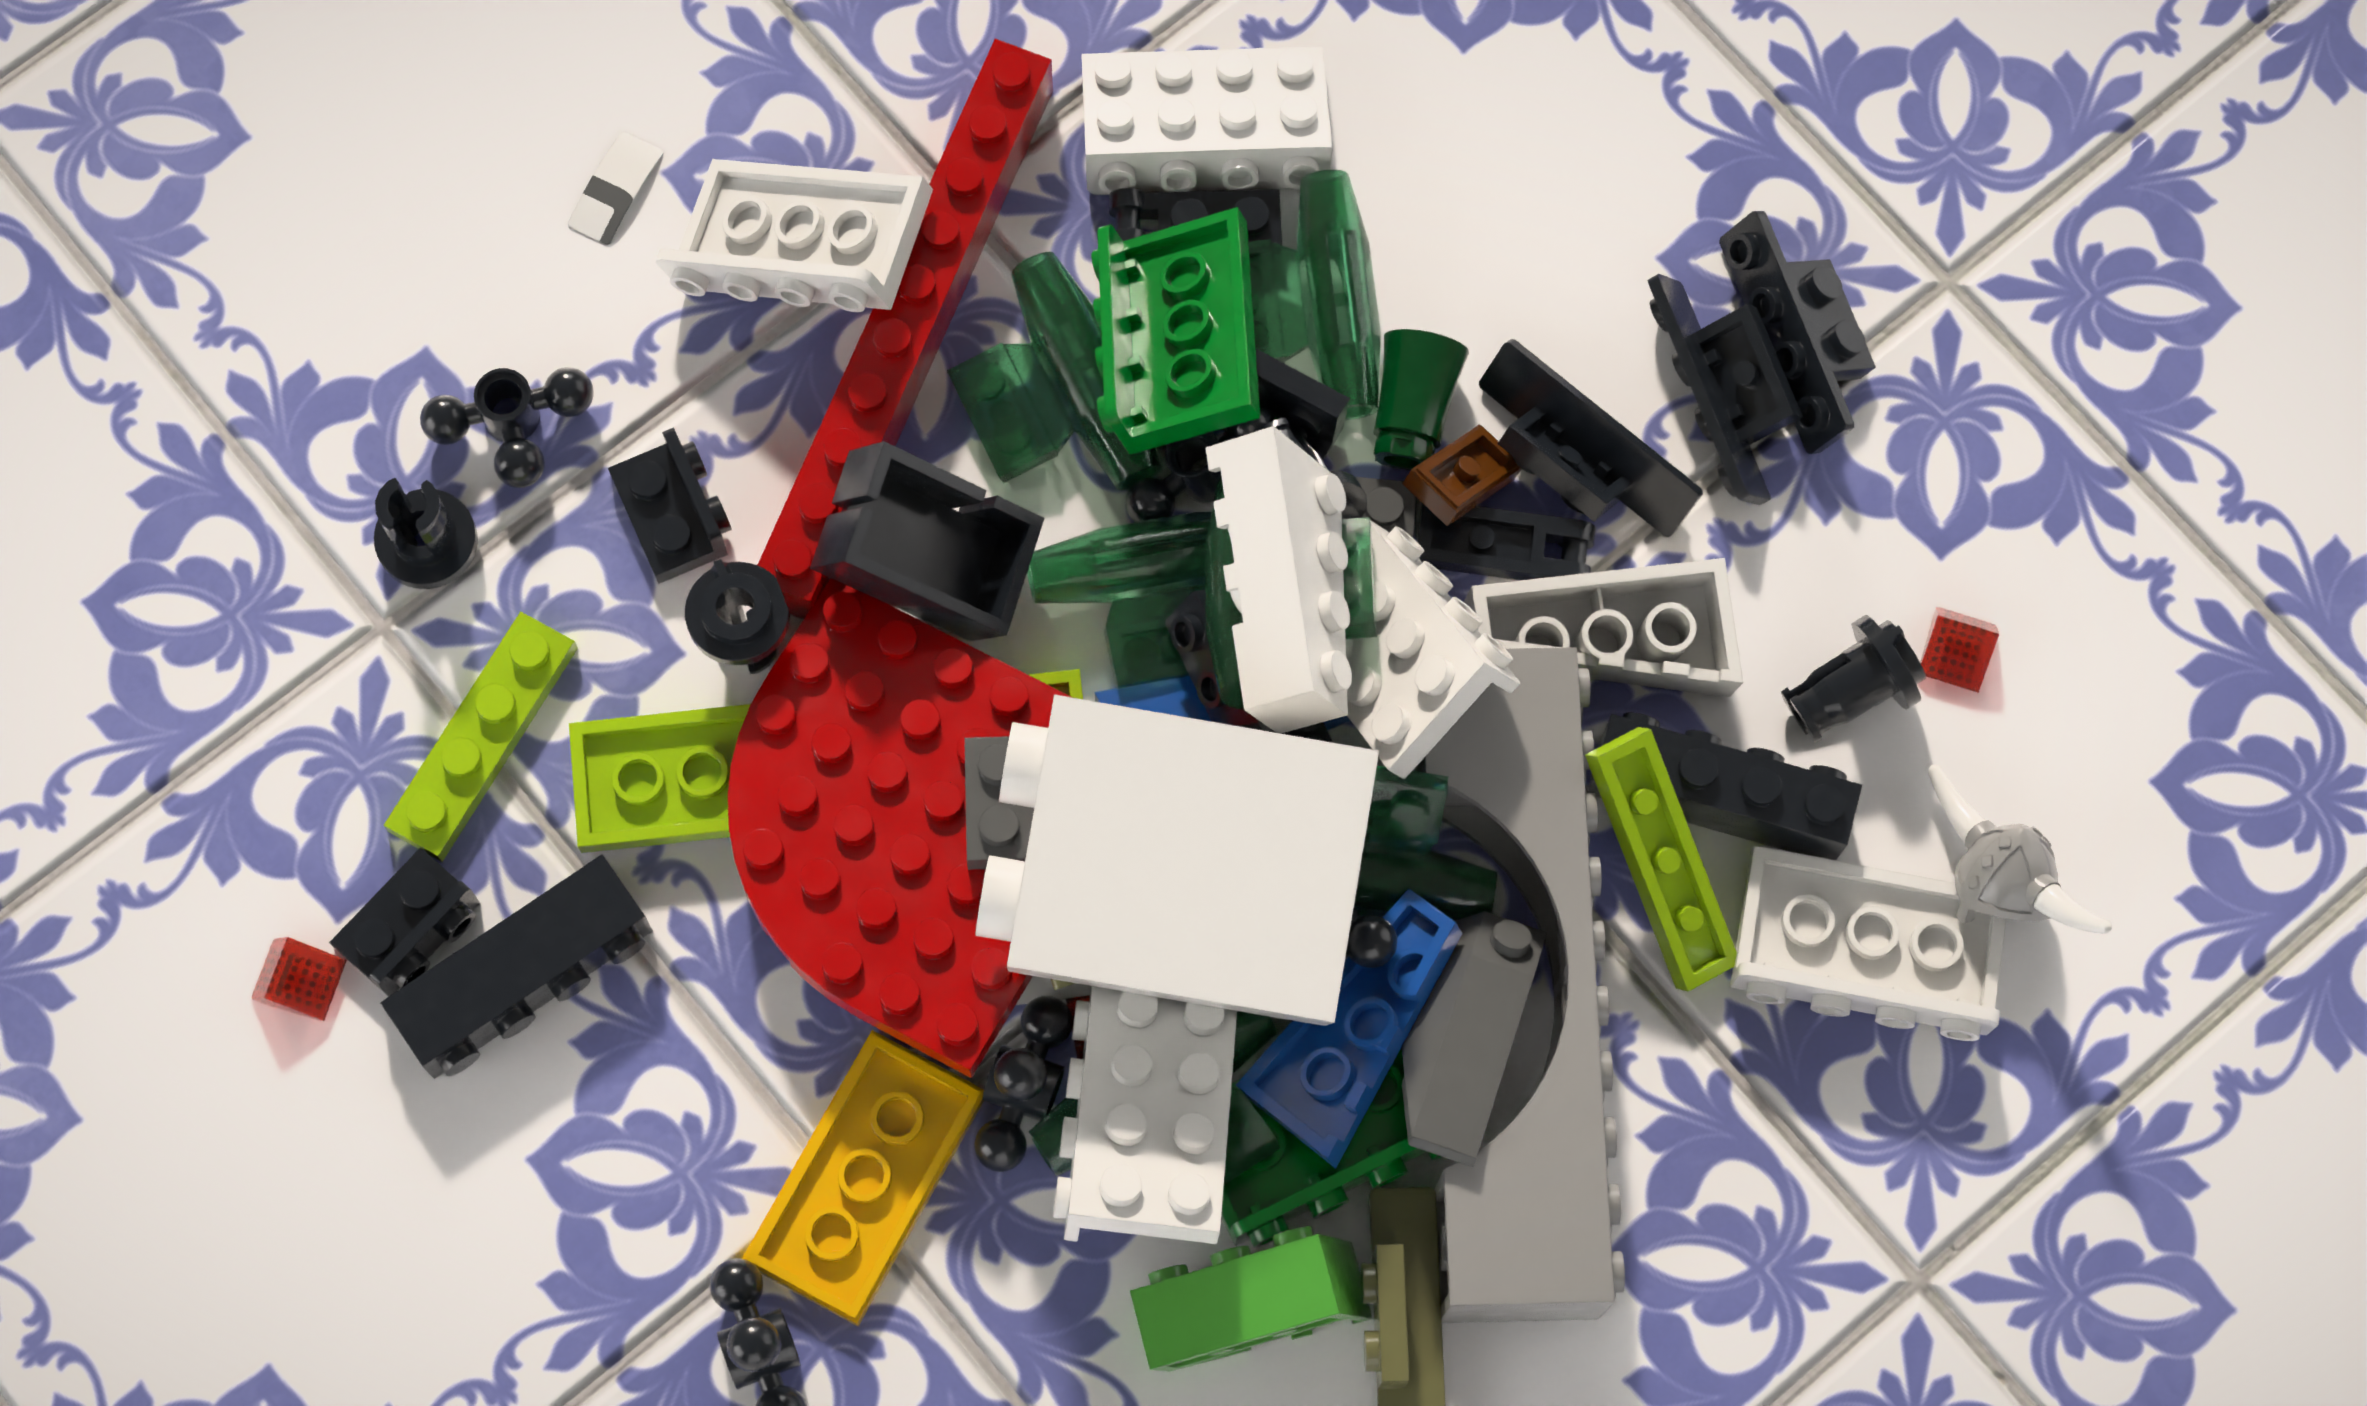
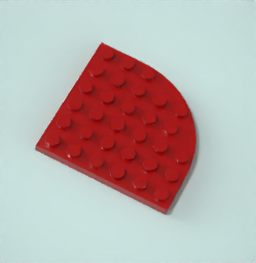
[727,578,1073,1078]

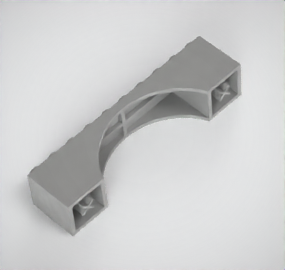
[1415,647,1625,1323]

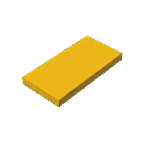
[742,1030,984,1326]

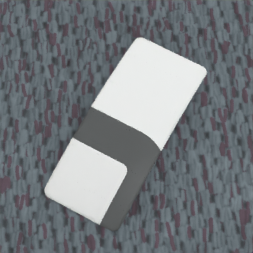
[568,132,663,245]

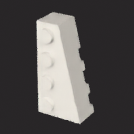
[1206,426,1352,734]
[1464,558,1744,697]

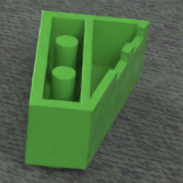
[1130,1226,1373,1372]

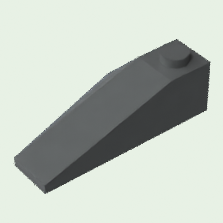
[1400,911,1547,1167]

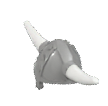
[1928,765,2112,934]

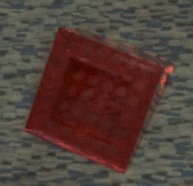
[1920,607,1999,693]
[251,937,347,1021]

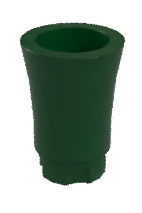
[1373,329,1469,471]

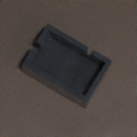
[810,441,1045,641]

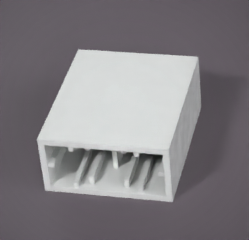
[975,695,1379,1026]

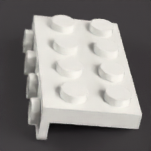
[1082,46,1332,195]
[655,159,933,312]
[1343,519,1520,779]
[1730,845,2007,1041]
[1053,986,1237,1244]

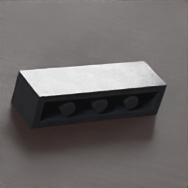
[380,854,653,1079]

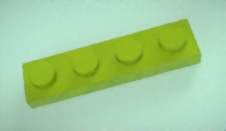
[383,611,578,862]
[1585,727,1737,992]

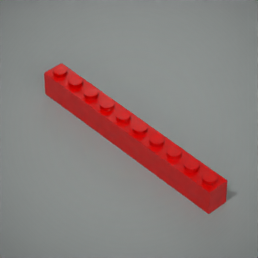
[757,39,1053,620]

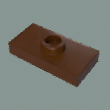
[1402,424,1522,526]

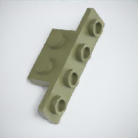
[1361,1187,1446,1406]

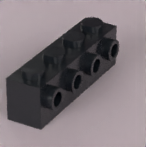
[1587,712,1862,860]

